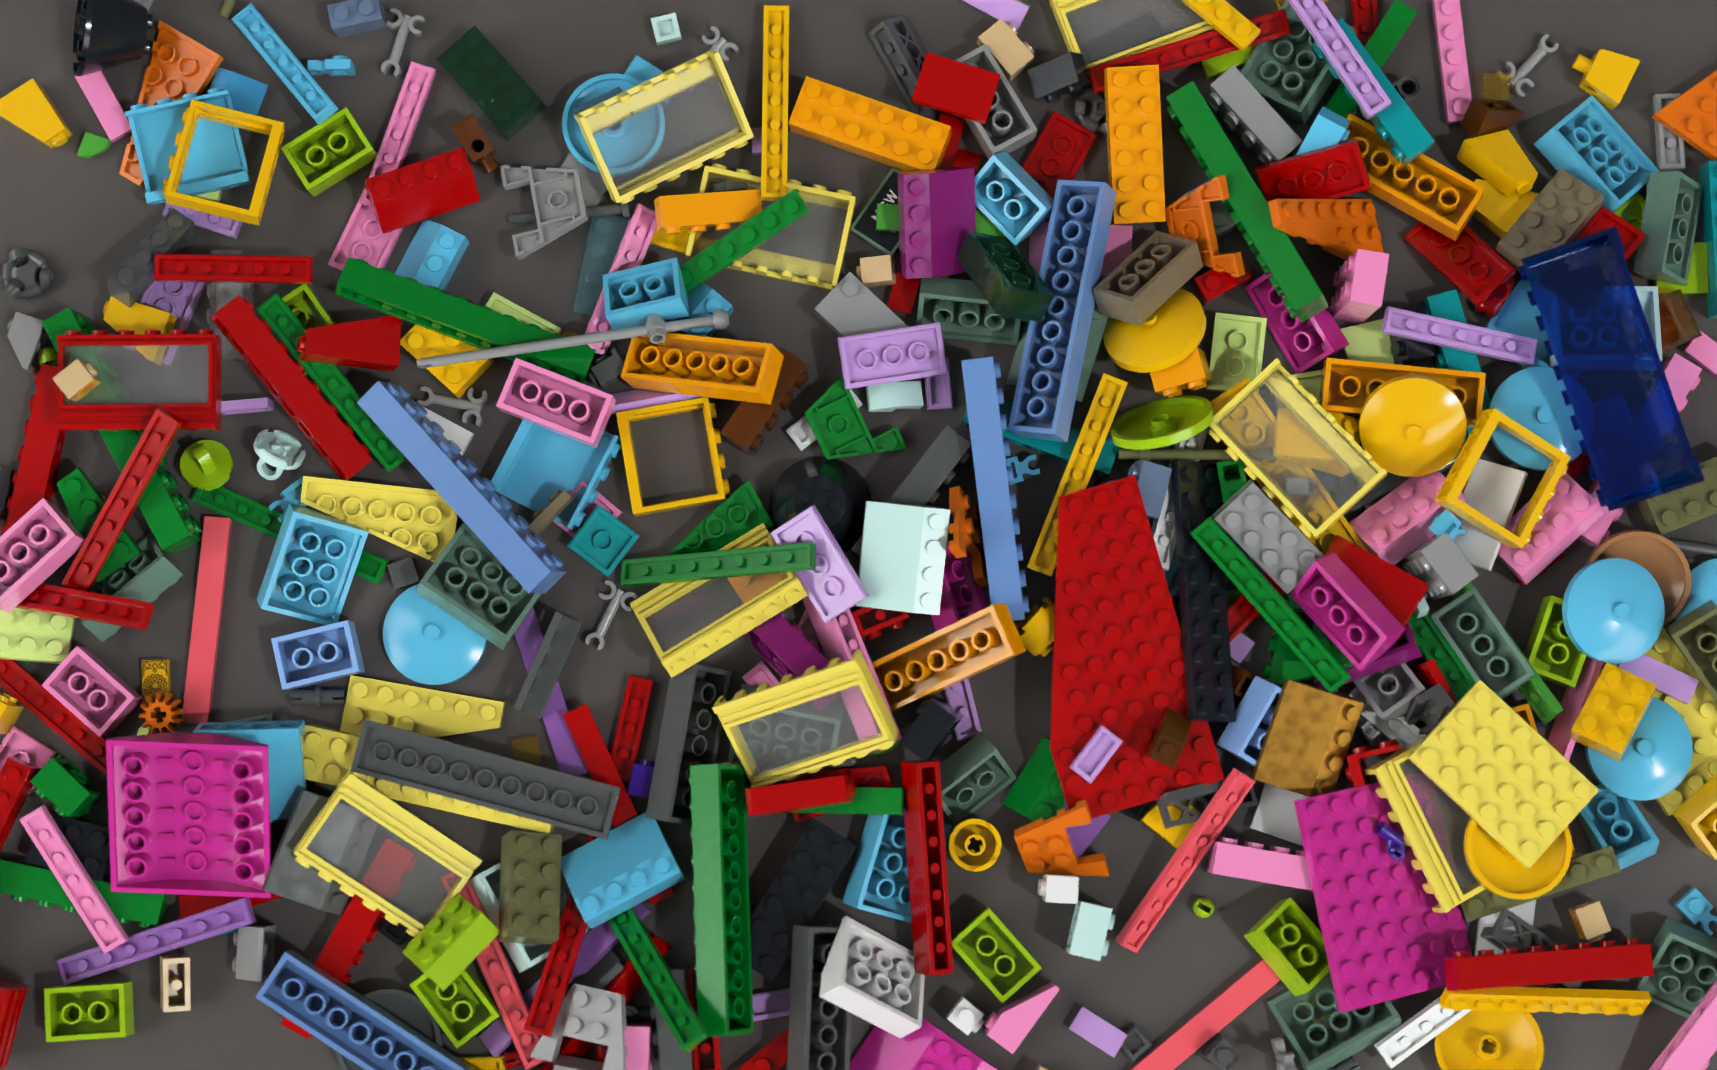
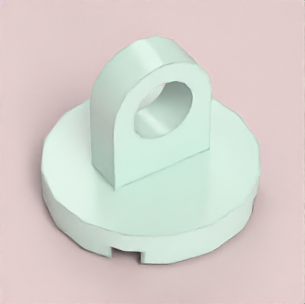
[253,429,306,480]

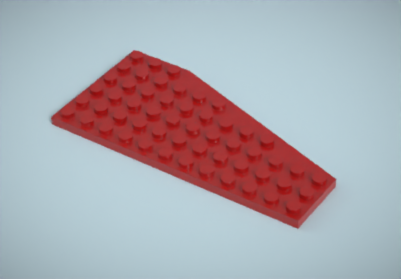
[1049,475,1225,819]

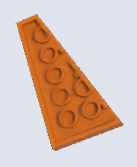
[119,20,224,189]
[1652,70,1717,161]
[1268,199,1388,273]

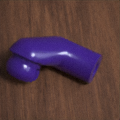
[1375,822,1405,861]

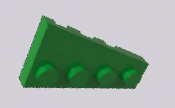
[57,468,142,583]
[670,479,773,555]

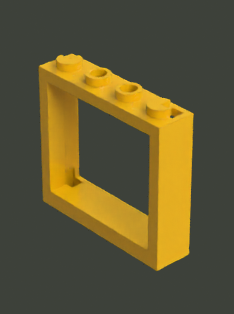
[162,100,285,226]
[616,397,730,517]
[1434,408,1571,549]

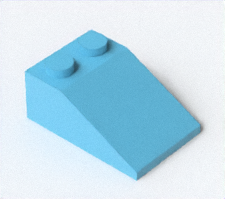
[1577,784,1659,870]

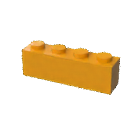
[654,189,762,235]

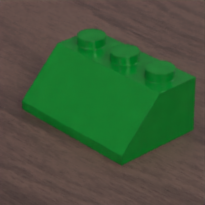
[1003,737,1065,822]

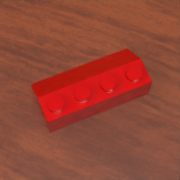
[365,147,480,234]

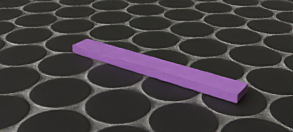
[515,606,589,776]
[56,897,256,985]
[479,902,651,1058]

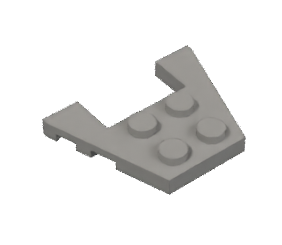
[500,165,589,260]
[531,984,627,1070]

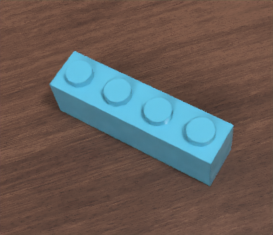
[1295,106,1351,156]

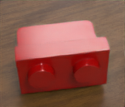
[1345,739,1405,787]

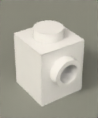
[946,995,984,1035]

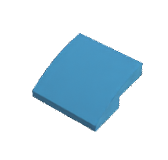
[207,67,268,133]

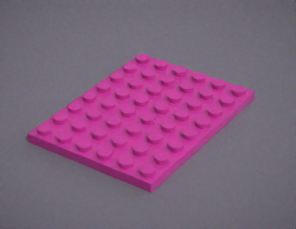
[1294,772,1472,1012]

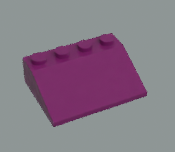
[897,167,977,279]

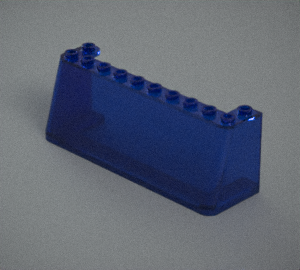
[1518,226,1705,511]

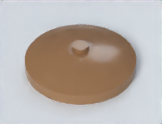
[1585,529,1691,626]

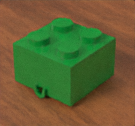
[30,754,105,817]

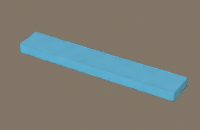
[231,3,339,125]

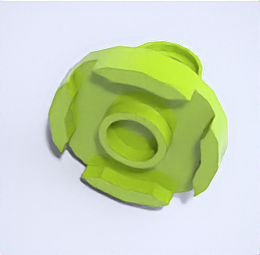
[180,440,234,491]

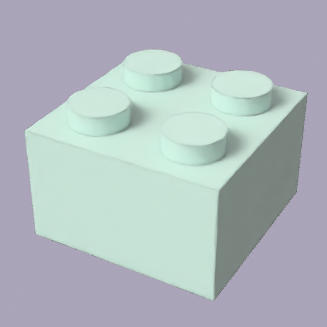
[1065,899,1115,961]

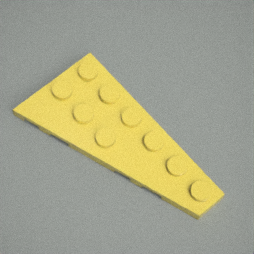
[300,476,458,562]
[340,675,505,738]

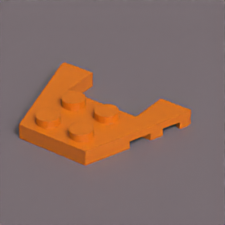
[1165,174,1245,277]
[949,486,989,587]
[1014,799,1110,877]

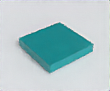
[566,504,639,577]

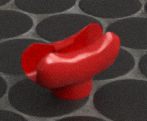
[1475,276,1515,319]

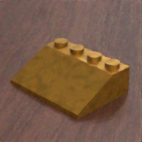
[1251,678,1365,797]

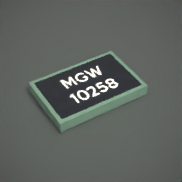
[850,167,900,257]

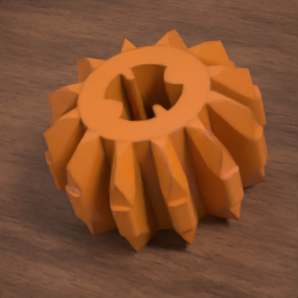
[138,691,185,734]

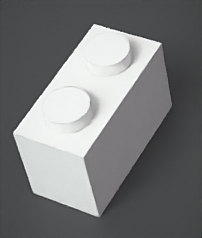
[1038,874,1079,904]

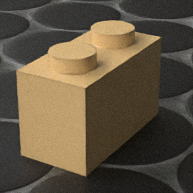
[977,18,1034,82]
[160,953,191,1012]

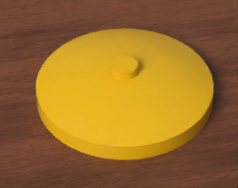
[1103,288,1206,373]
[1359,375,1467,477]
[1464,818,1572,899]
[1434,1010,1544,1070]

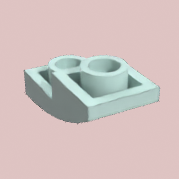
[866,381,924,412]

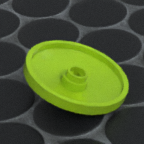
[1110,395,1214,450]

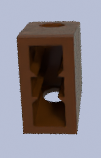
[451,113,500,175]

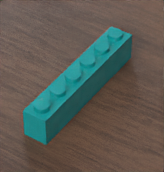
[1313,18,1435,166]
[1699,161,1717,319]
[1421,289,1492,444]
[961,400,1119,477]

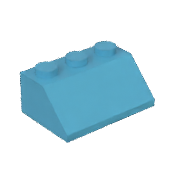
[975,151,1054,246]
[395,220,470,292]
[602,257,689,330]

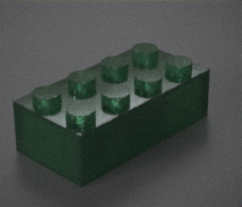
[436,26,546,141]
[956,232,1054,322]

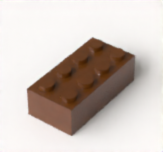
[721,347,809,456]

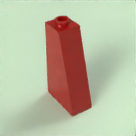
[297,316,401,372]
[745,775,856,817]

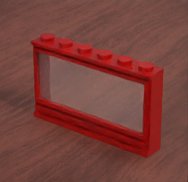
[56,329,222,432]

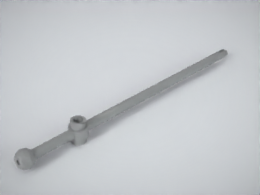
[416,309,729,369]

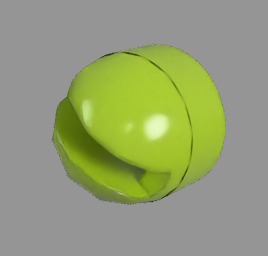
[38,347,58,368]
[1192,897,1214,918]

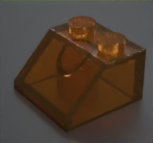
[1659,289,1702,354]

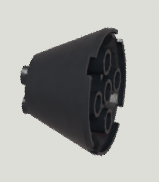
[73,0,153,77]
[769,456,872,554]

